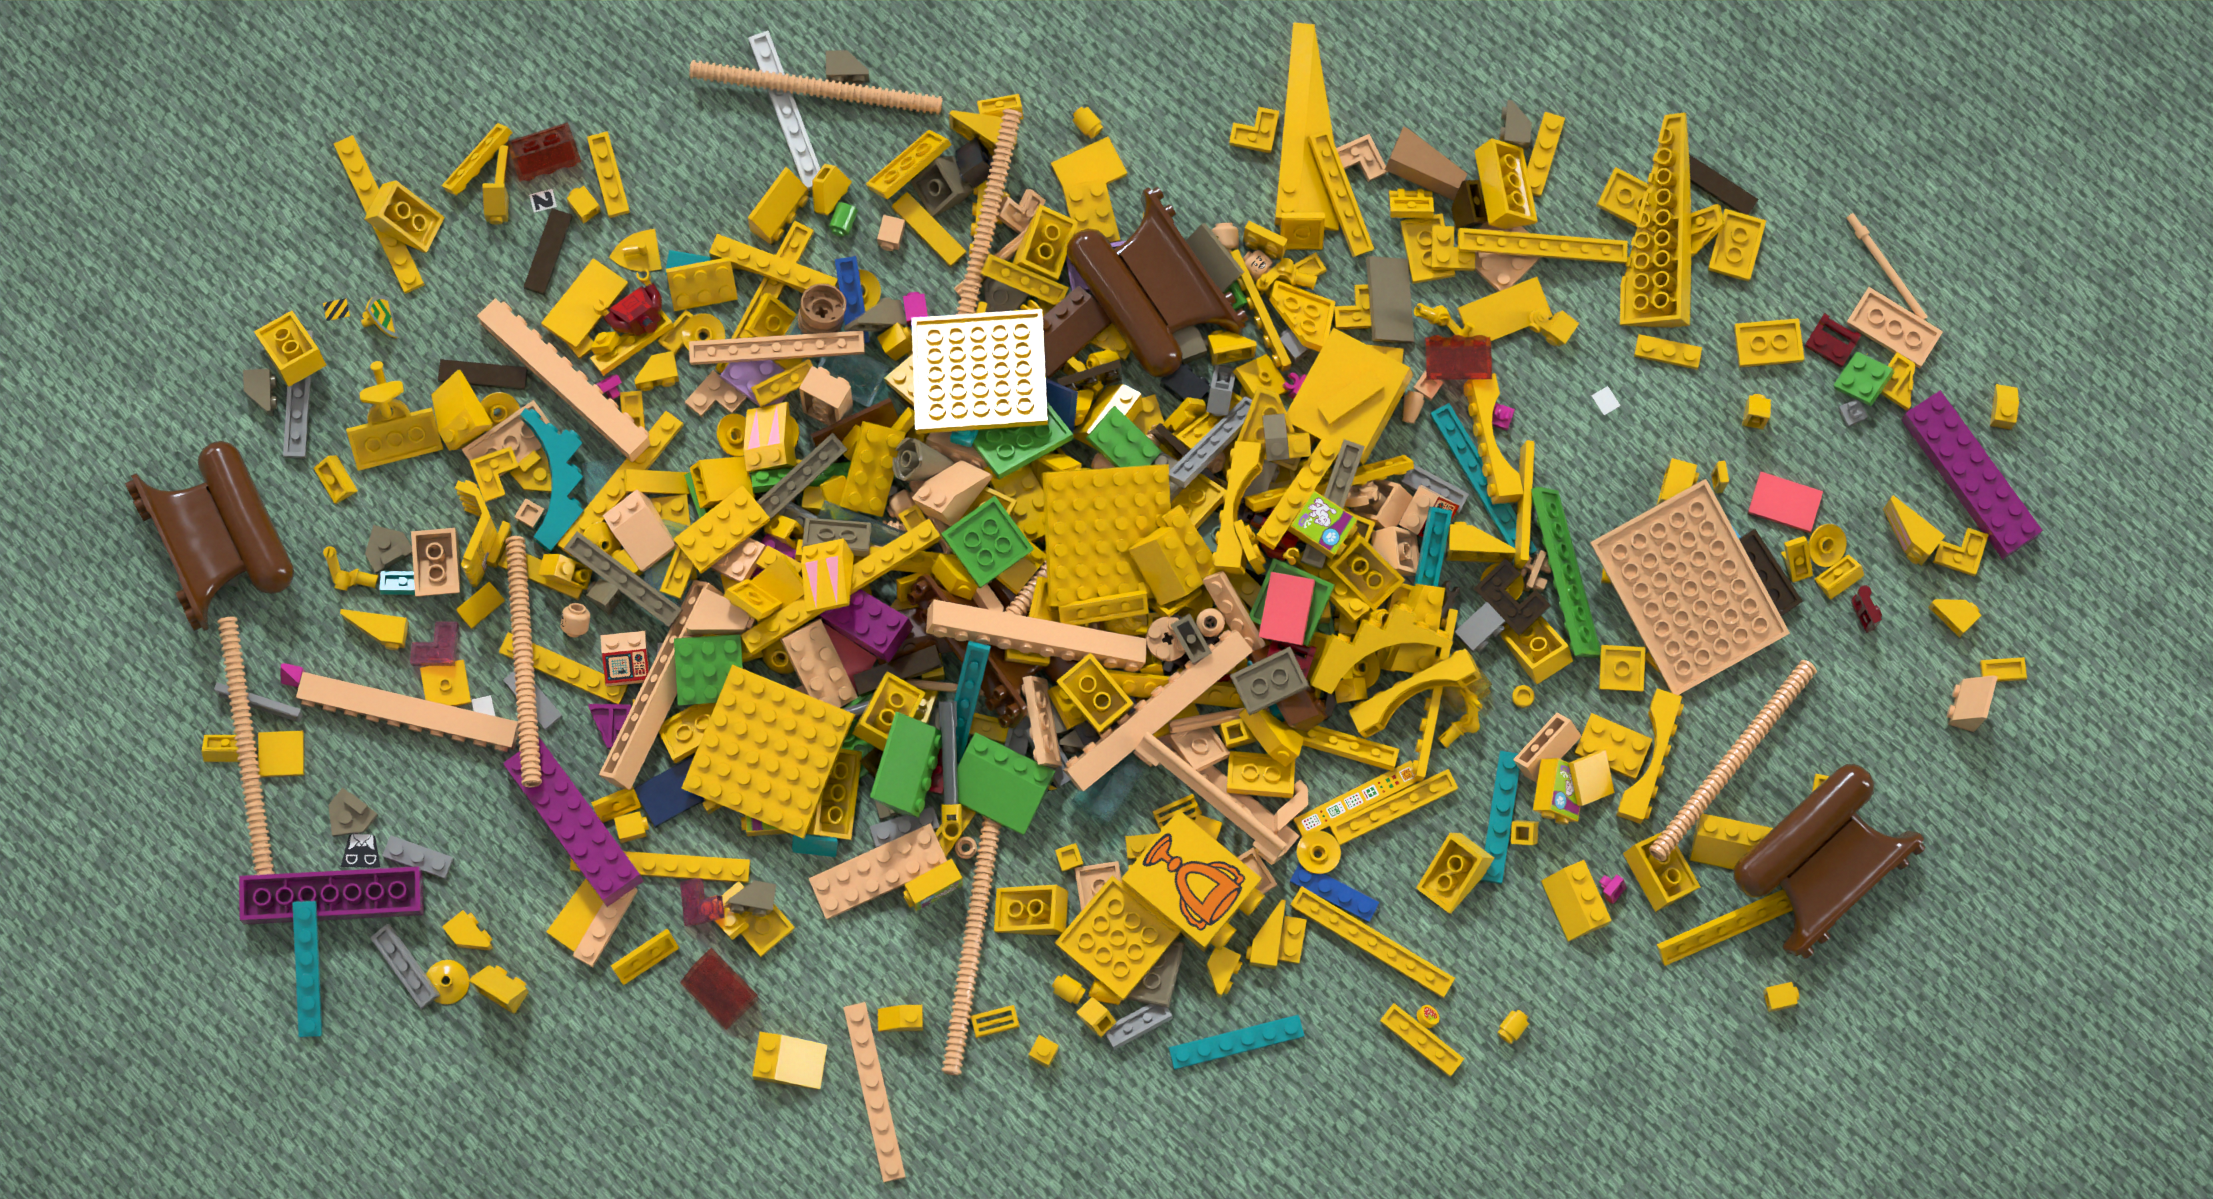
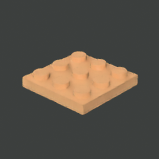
[1475,221,1542,292]

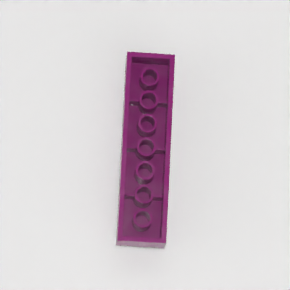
[1901,390,2043,560]
[750,534,914,663]
[503,737,643,907]
[239,867,423,925]

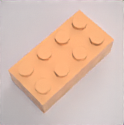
[799,366,854,426]

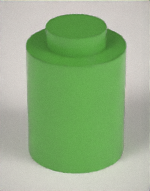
[829,202,858,237]

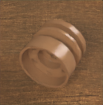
[797,284,846,334]

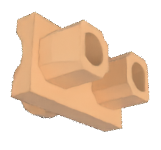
[1518,550,1552,592]

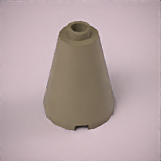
[892,437,954,481]

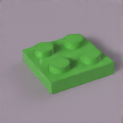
[1833,352,1894,406]

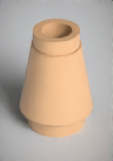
[1402,391,1425,424]

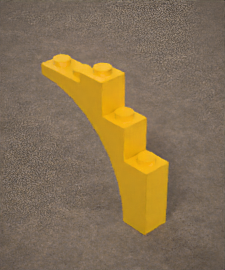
[1310,603,1453,694]

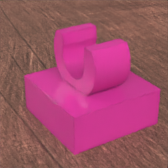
[1282,373,1306,400]
[595,375,622,399]
[1492,403,1515,431]
[1599,875,1627,904]

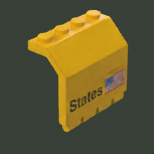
[455,480,497,588]

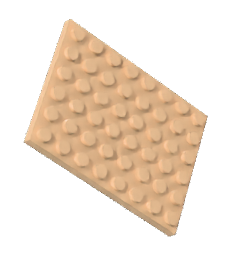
[1589,479,1790,695]

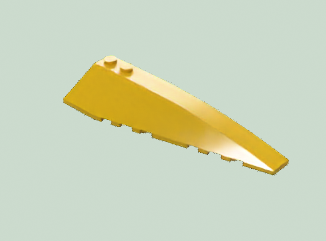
[1274,22,1339,231]
[1620,113,1691,328]

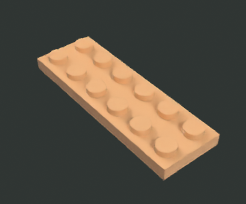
[809,823,947,920]

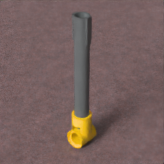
[939,701,962,840]

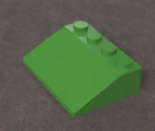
[870,712,942,818]
[957,732,1055,836]

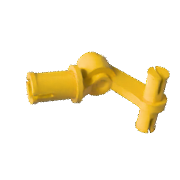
[1256,258,1317,295]
[1414,303,1475,350]
[323,546,378,591]
[1438,687,1483,748]

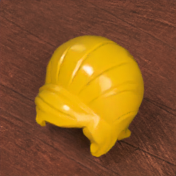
[1103,614,1148,637]

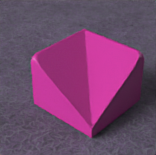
[280,663,305,687]

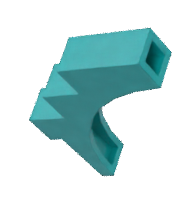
[519,408,584,553]

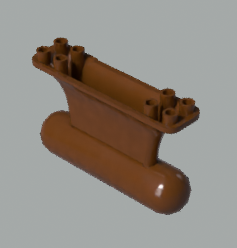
[1067,187,1248,378]
[125,441,294,631]
[907,574,1080,729]
[1733,764,1926,959]

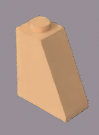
[686,589,756,635]

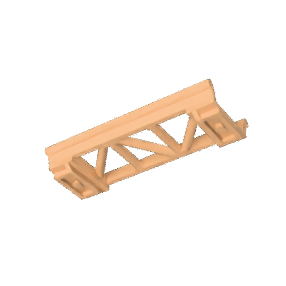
[1133,732,1300,865]

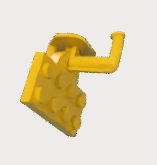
[346,361,443,471]

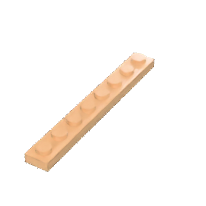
[689,331,865,365]
[844,1002,906,1183]

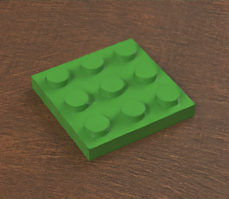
[941,496,1034,588]
[1249,558,1335,646]
[674,634,743,705]

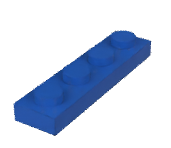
[835,256,870,343]
[1290,863,1379,923]

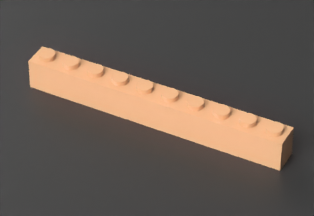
[477,298,651,462]
[599,580,724,790]
[926,600,1146,672]
[1063,630,1253,791]
[296,672,520,752]

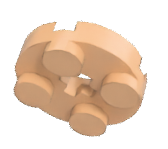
[1344,480,1379,507]
[1145,617,1185,662]

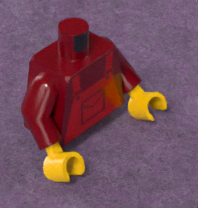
[593,268,662,336]
[1250,509,1300,565]

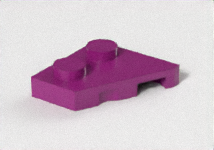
[588,704,632,749]

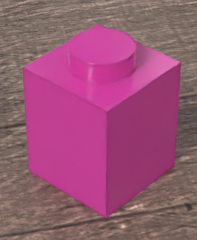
[903,292,928,327]

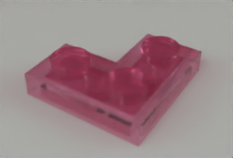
[410,621,459,666]
[680,878,725,927]

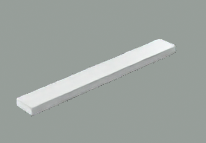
[748,31,820,191]

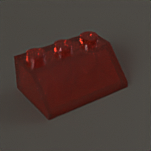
[506,122,581,181]
[1425,335,1492,380]
[680,948,759,1030]

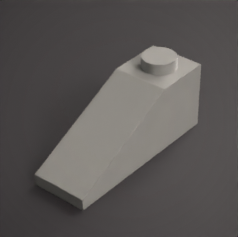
[1206,365,1236,416]

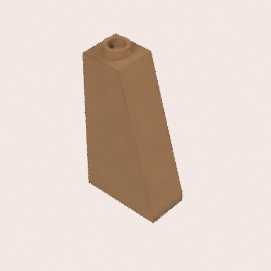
[1385,127,1467,201]

